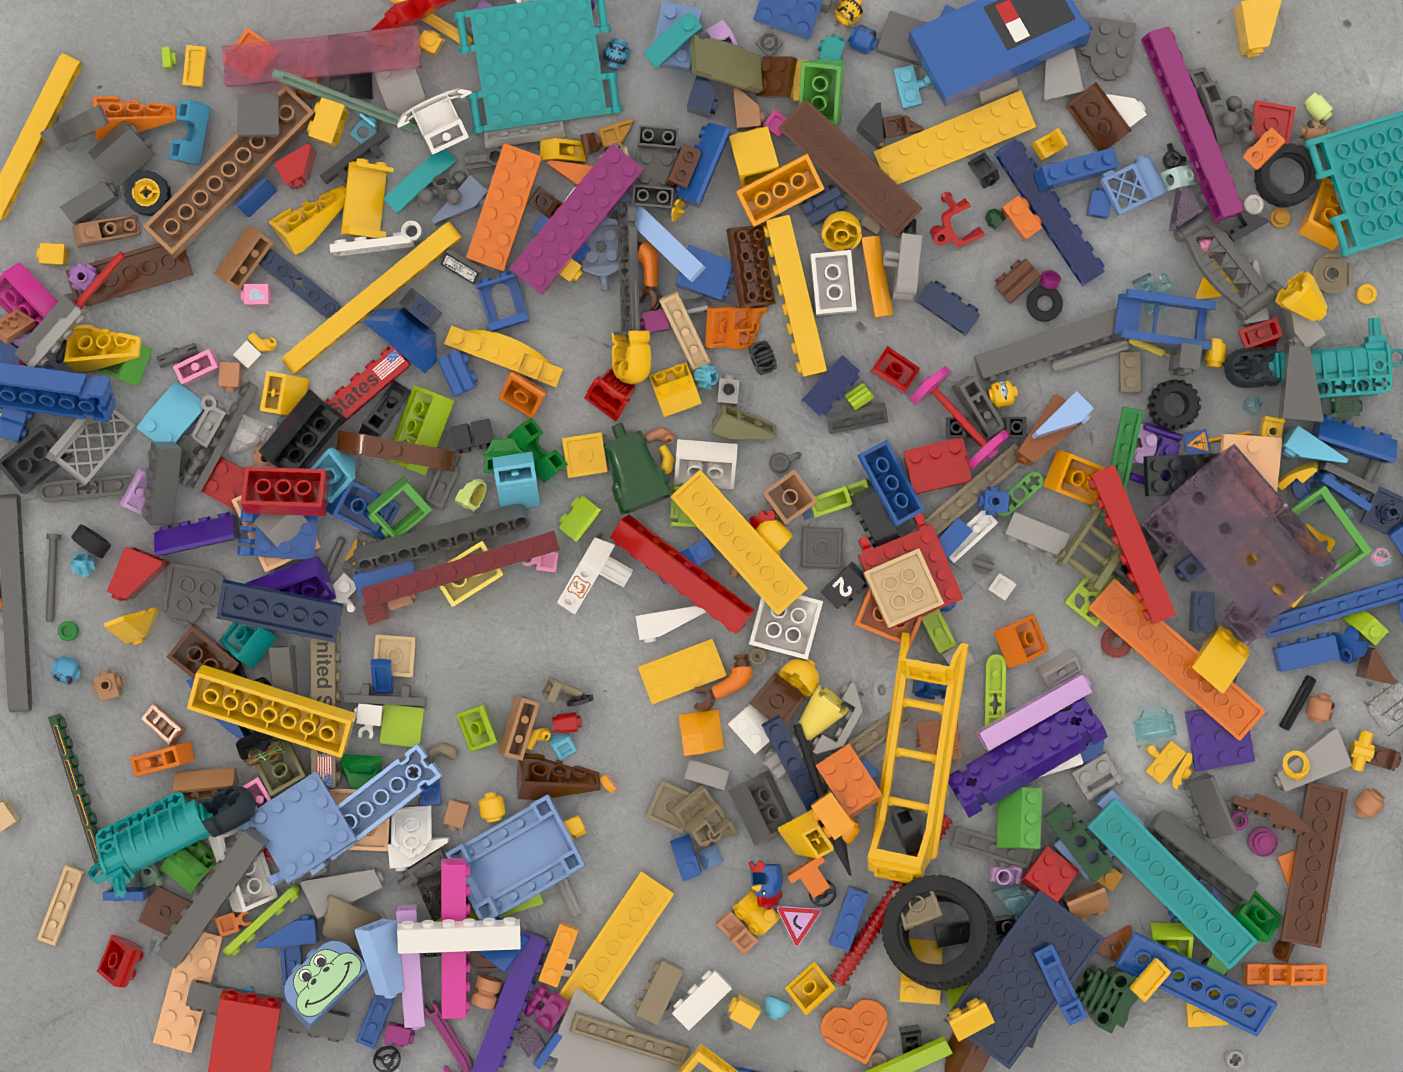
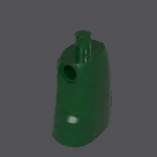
[603,423,674,514]

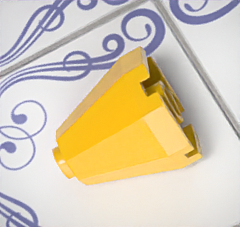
[1275,271,1328,321]

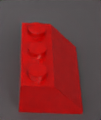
[904,437,972,494]

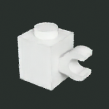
[354,703,384,739]

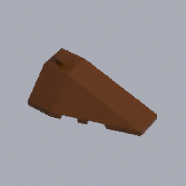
[516,753,601,800]
[944,1032,990,1072]

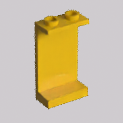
[341,158,394,239]

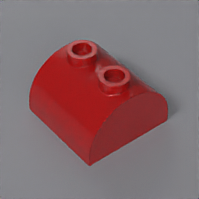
[97,934,144,988]

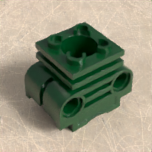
[1075,964,1138,1034]

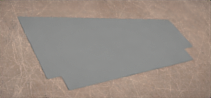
[550,988,681,1072]

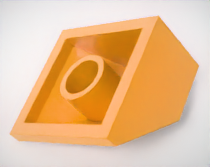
[679,709,724,756]

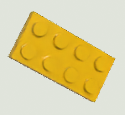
[638,638,727,704]

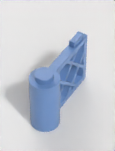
[1100,154,1168,216]

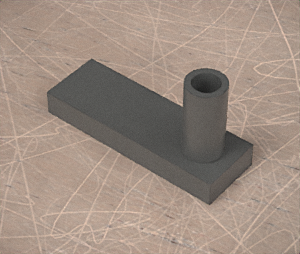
[1318,458,1381,494]

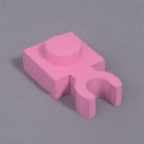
[523,552,559,573]

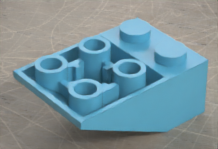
[492,452,541,508]

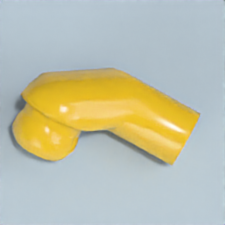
[527,728,551,750]

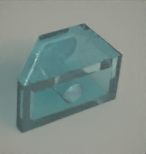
[992,883,1035,918]

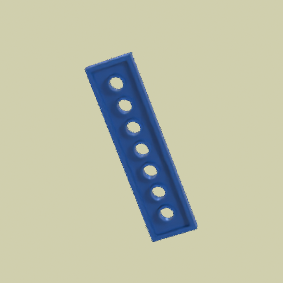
[1115,931,1277,1037]

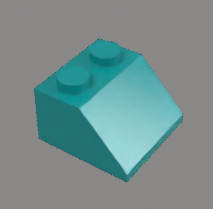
[219,622,277,668]

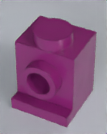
[383,1021,415,1047]

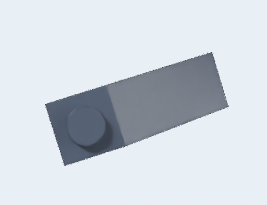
[431,176,488,226]

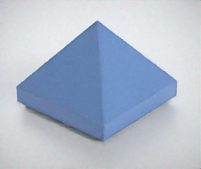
[697,844,723,871]

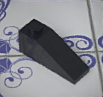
[359,380,411,437]

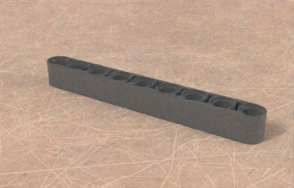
[353,504,530,573]

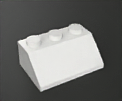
[674,439,738,490]

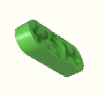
[998,472,1043,516]

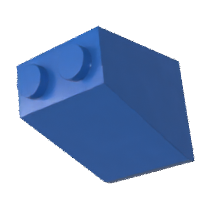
[676,245,734,302]

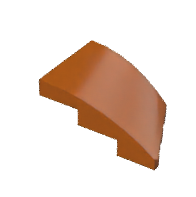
[705,306,768,350]

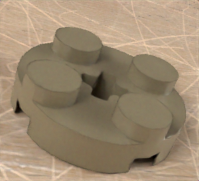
[1311,254,1353,294]

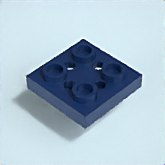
[1360,486,1403,534]

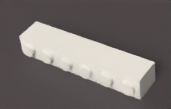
[397,917,521,954]

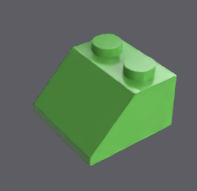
[99,344,153,386]

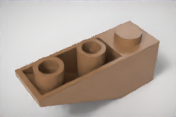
[72,215,141,248]

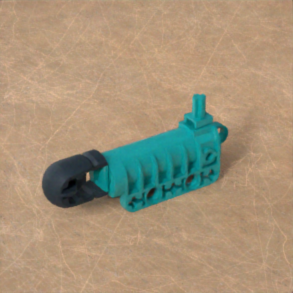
[1224,317,1403,399]
[88,786,256,898]

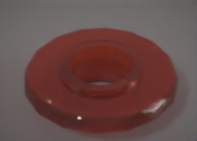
[1101,628,1132,658]

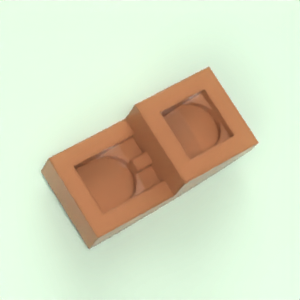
[715,909,759,954]

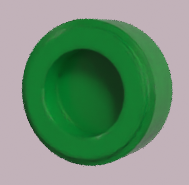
[58,621,79,641]

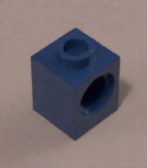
[1174,552,1208,582]

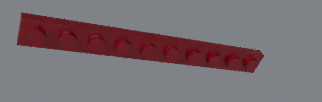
[361,531,560,608]

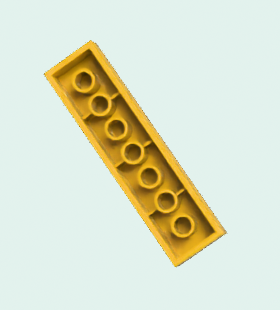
[187,665,357,758]

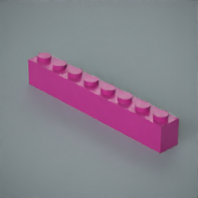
[441,858,470,1019]

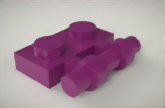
[524,984,570,1033]

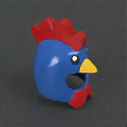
[748,861,783,910]

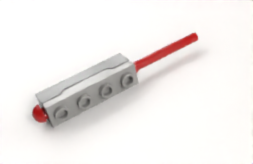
[14,251,126,368]

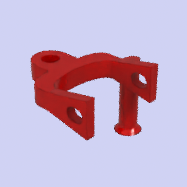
[930,192,985,247]

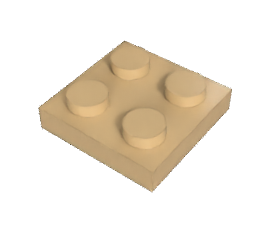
[374,634,416,677]

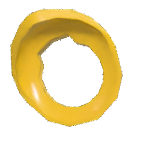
[1283,751,1310,781]

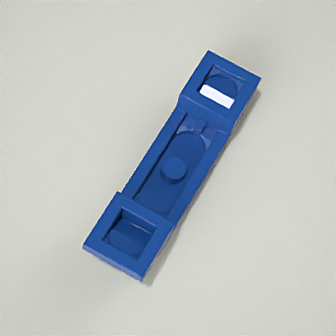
[1034,944,1087,1026]

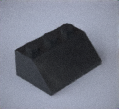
[329,35,373,100]

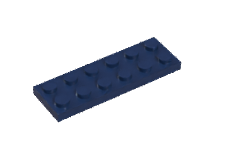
[216,579,343,643]

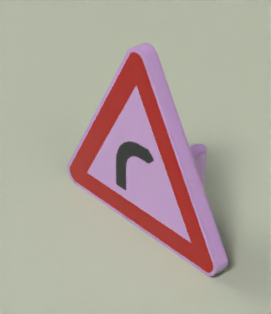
[777,906,821,946]

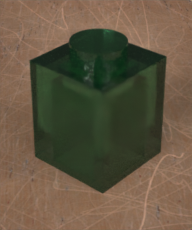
[1330,396,1363,418]

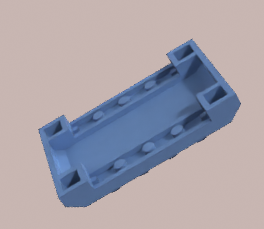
[445,794,587,921]

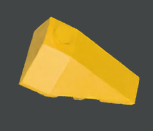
[269,185,346,255]
[64,324,142,372]
[104,607,160,646]

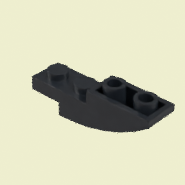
[934,914,1016,948]

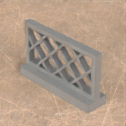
[46,409,135,485]

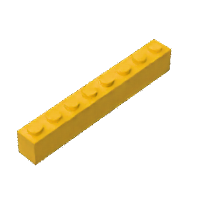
[763,215,827,377]

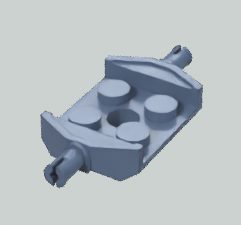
[582,217,619,291]

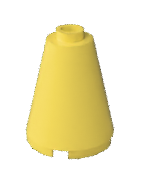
[798,685,849,741]

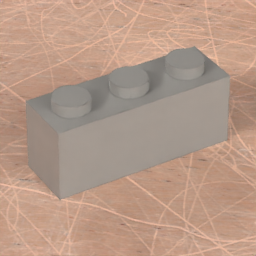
[1003,512,1070,559]

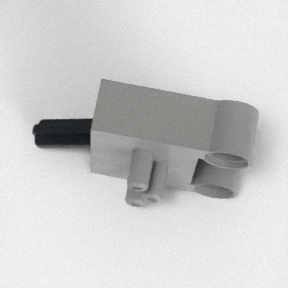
[883,218,922,301]

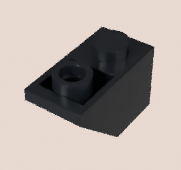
[891,807,923,855]

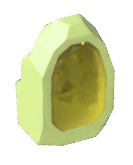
[454,479,487,512]

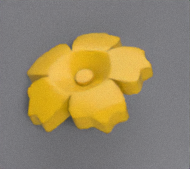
[671,198,685,223]

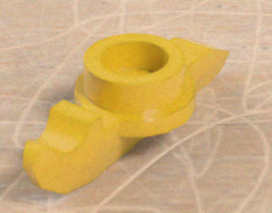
[1172,752,1192,790]

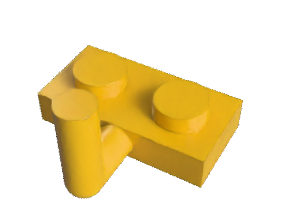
[1144,740,1186,784]

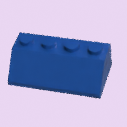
[675,123,730,208]
[1311,414,1397,464]
[857,440,925,527]

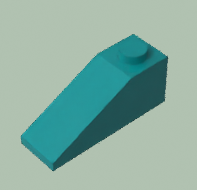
[643,11,703,69]

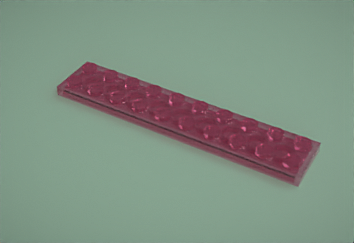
[222,26,422,87]

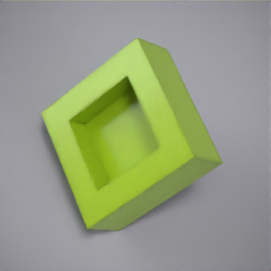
[161,47,177,71]

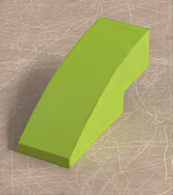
[811,479,870,517]

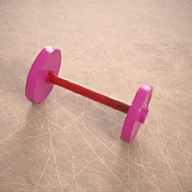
[909,366,1010,469]

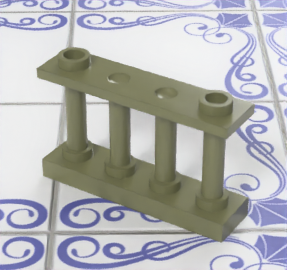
[1055,500,1142,592]

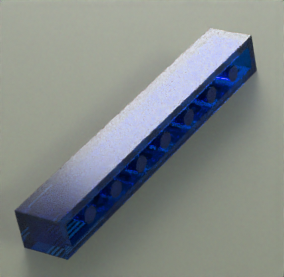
[993,138,1105,287]

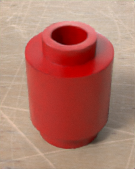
[552,712,582,734]

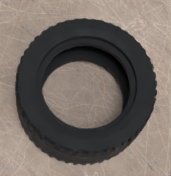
[881,874,997,991]

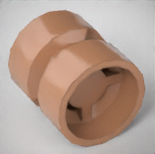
[470,974,503,1010]

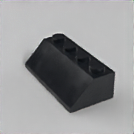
[259,389,346,469]

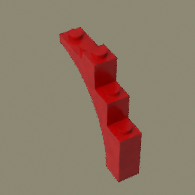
[368,0,456,49]

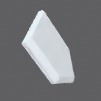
[391,805,432,861]

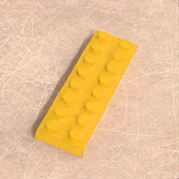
[873,90,1036,185]
[670,470,808,616]
[559,871,674,1014]

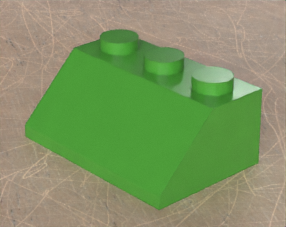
[799,59,846,125]
[996,787,1042,851]

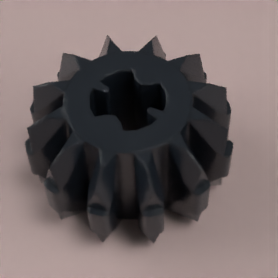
[749,340,777,375]

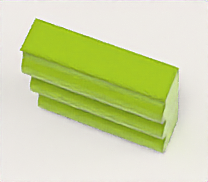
[844,382,874,410]

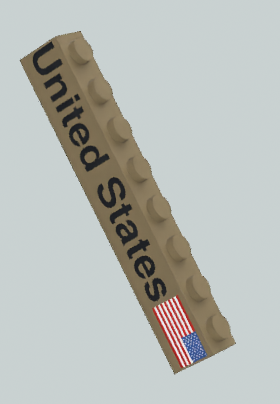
[311,631,342,788]

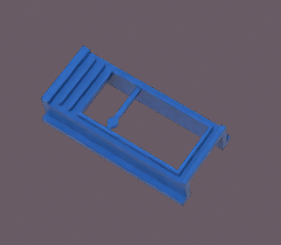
[1114,289,1216,350]

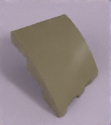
[671,784,738,846]
[322,894,382,951]

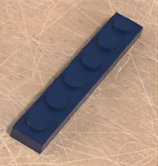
[761,715,822,822]

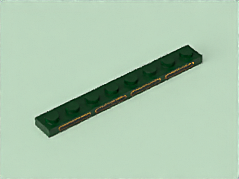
[48,714,99,864]

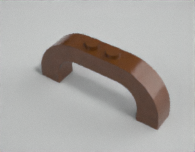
[335,430,457,472]

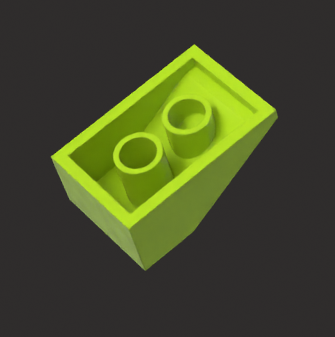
[1149,922,1193,979]

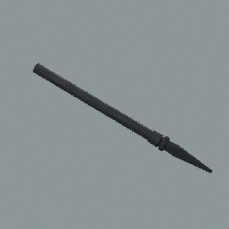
[793,723,851,876]

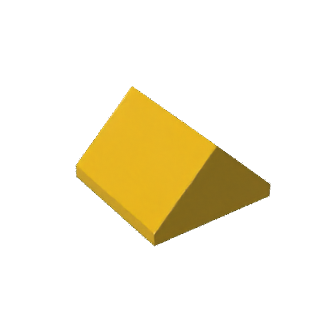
[785,962,836,1016]

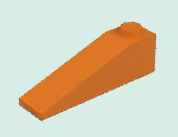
[92,96,177,140]

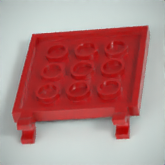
[858,513,964,630]

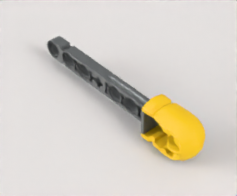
[612,201,651,384]

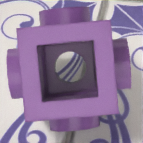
[68,263,99,293]

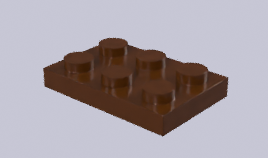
[1065,82,1132,151]

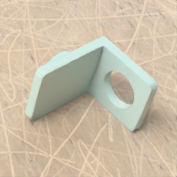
[1160,165,1198,191]

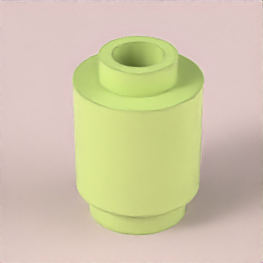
[1303,92,1333,122]

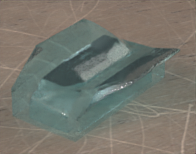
[1133,707,1177,742]

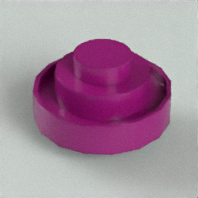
[1247,827,1278,857]

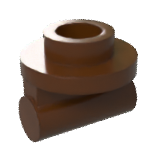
[580,132,601,155]
[1273,940,1295,963]

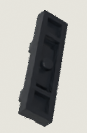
[320,128,390,185]

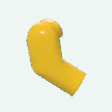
[247,332,277,352]
[657,444,675,474]

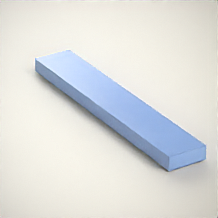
[615,194,706,282]

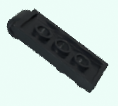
[1143,453,1220,497]

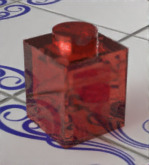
[362,603,390,625]

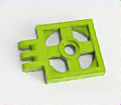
[1064,572,1121,627]

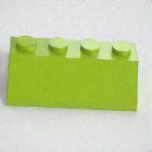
[385,385,454,475]

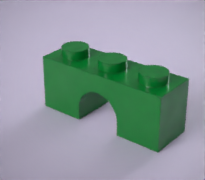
[507,417,568,484]

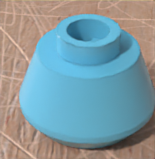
[764,995,791,1020]

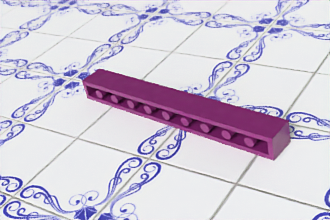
[1141,26,1244,223]

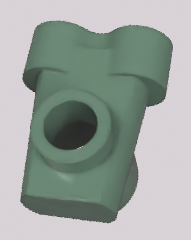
[139,861,164,888]

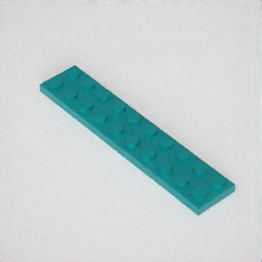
[1087,798,1258,970]

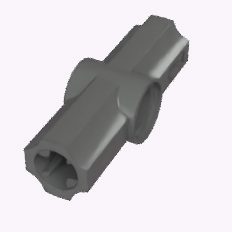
[465,145,525,170]

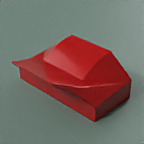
[1238,317,1283,349]

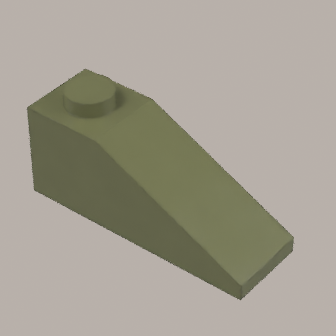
[712,403,777,439]

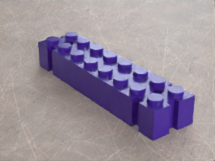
[948,697,1108,818]

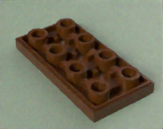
[726,225,776,308]

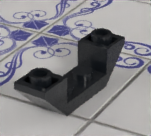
[946,417,1027,438]

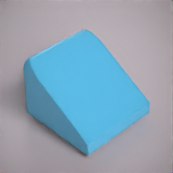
[549,733,578,760]

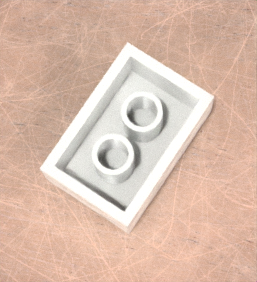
[810,250,857,316]

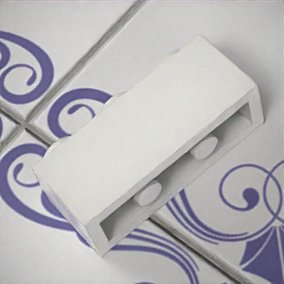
[672,969,732,1030]

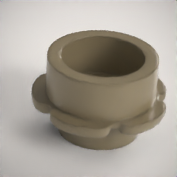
[748,646,767,666]

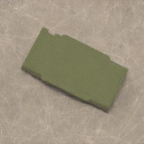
[690,35,763,94]

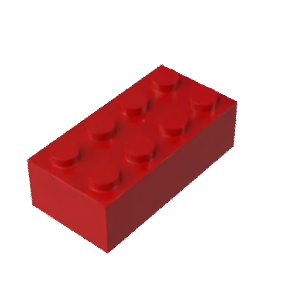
[241,467,330,516]

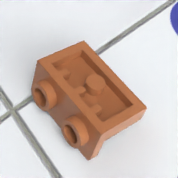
[0,309,35,344]

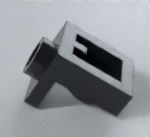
[968,152,1000,189]

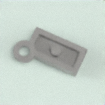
[191,395,227,448]

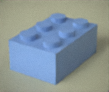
[654,1,702,72]

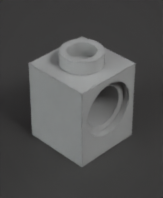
[717,375,740,405]

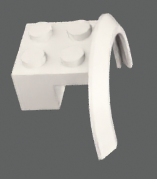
[396,88,472,154]

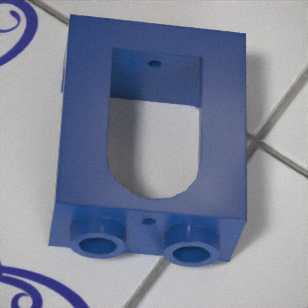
[476,271,530,332]

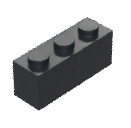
[850,486,900,548]

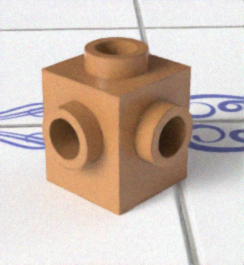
[92,670,124,701]

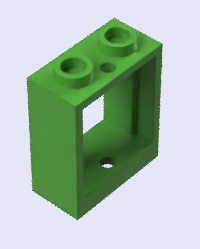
[367,476,432,538]

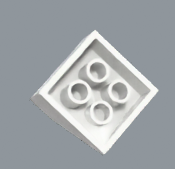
[749,595,823,660]

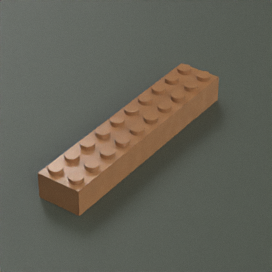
[143,85,315,259]

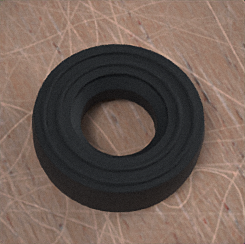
[1026,285,1063,322]

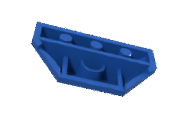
[364,308,437,373]

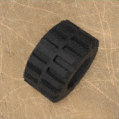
[1147,379,1201,430]

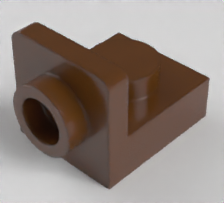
[1367,744,1401,771]

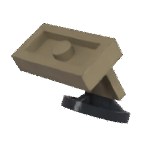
[542,676,594,707]

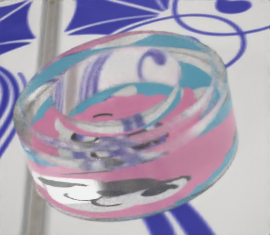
[1370,547,1392,567]

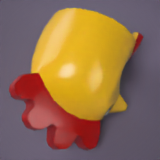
[749,510,793,557]

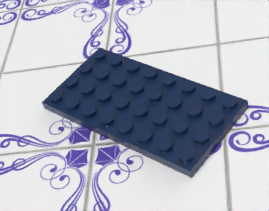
[944,890,1105,1070]

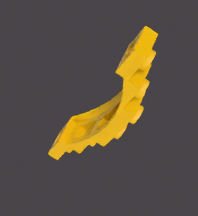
[444,325,563,388]

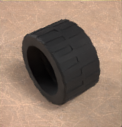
[1254,143,1319,208]

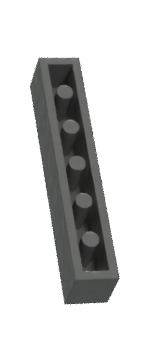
[1147,809,1259,907]

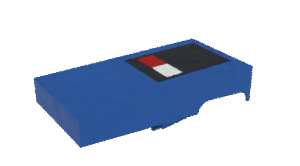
[908,0,1093,107]

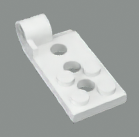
[330,221,423,257]

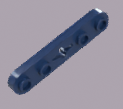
[259,248,340,318]

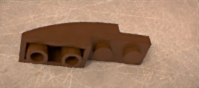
[1231,793,1310,836]

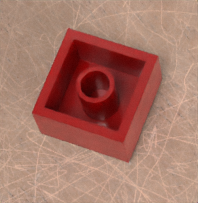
[1019,846,1079,902]

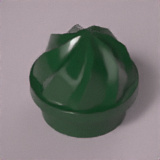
[985,209,1006,230]

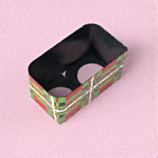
[236,732,284,767]

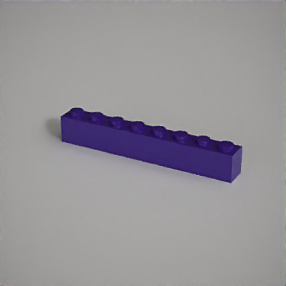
[471,930,550,1072]

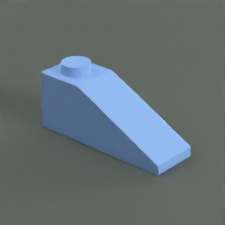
[1031,391,1094,439]

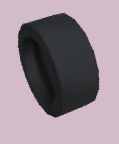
[71,524,111,558]

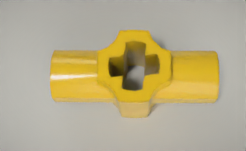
[1349,730,1375,772]

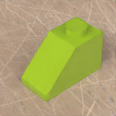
[1340,610,1389,646]

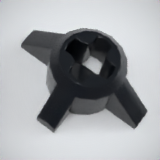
[1162,143,1186,178]

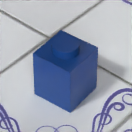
[1086,188,1111,219]

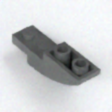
[1189,67,1234,147]

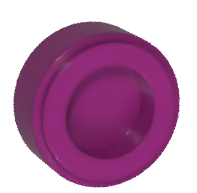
[1040,270,1061,289]

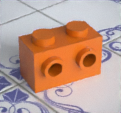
[1000,195,1042,242]

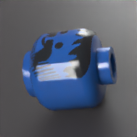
[848,25,879,54]

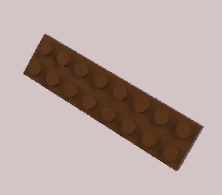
[778,98,923,238]
[1280,782,1348,948]

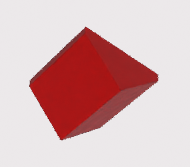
[870,346,920,394]

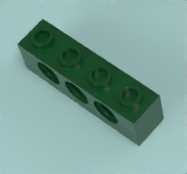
[1043,802,1113,882]

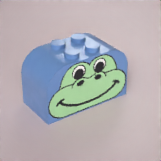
[284,941,368,1030]

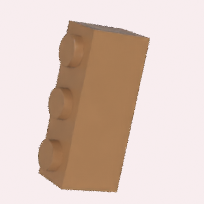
[214,225,274,291]
[497,695,540,761]
[173,767,238,802]

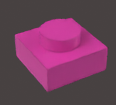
[763,110,786,138]

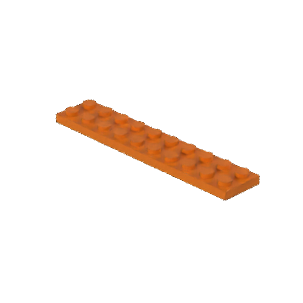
[1087,578,1266,741]

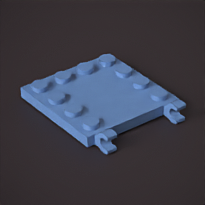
[238,771,358,886]

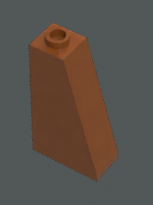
[1014,394,1082,466]

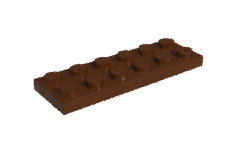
[65,243,193,307]

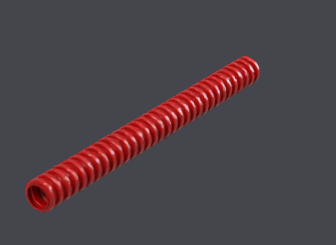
[830,814,953,986]

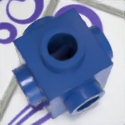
[977,487,1010,516]

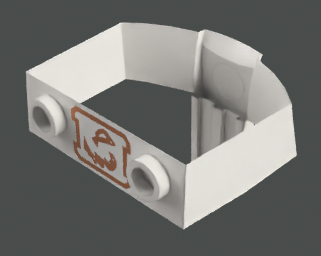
[557,538,633,614]

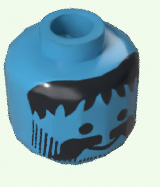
[602,39,631,70]
[50,656,82,685]

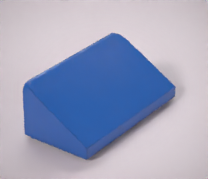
[236,178,277,217]

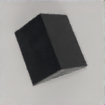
[856,102,884,149]

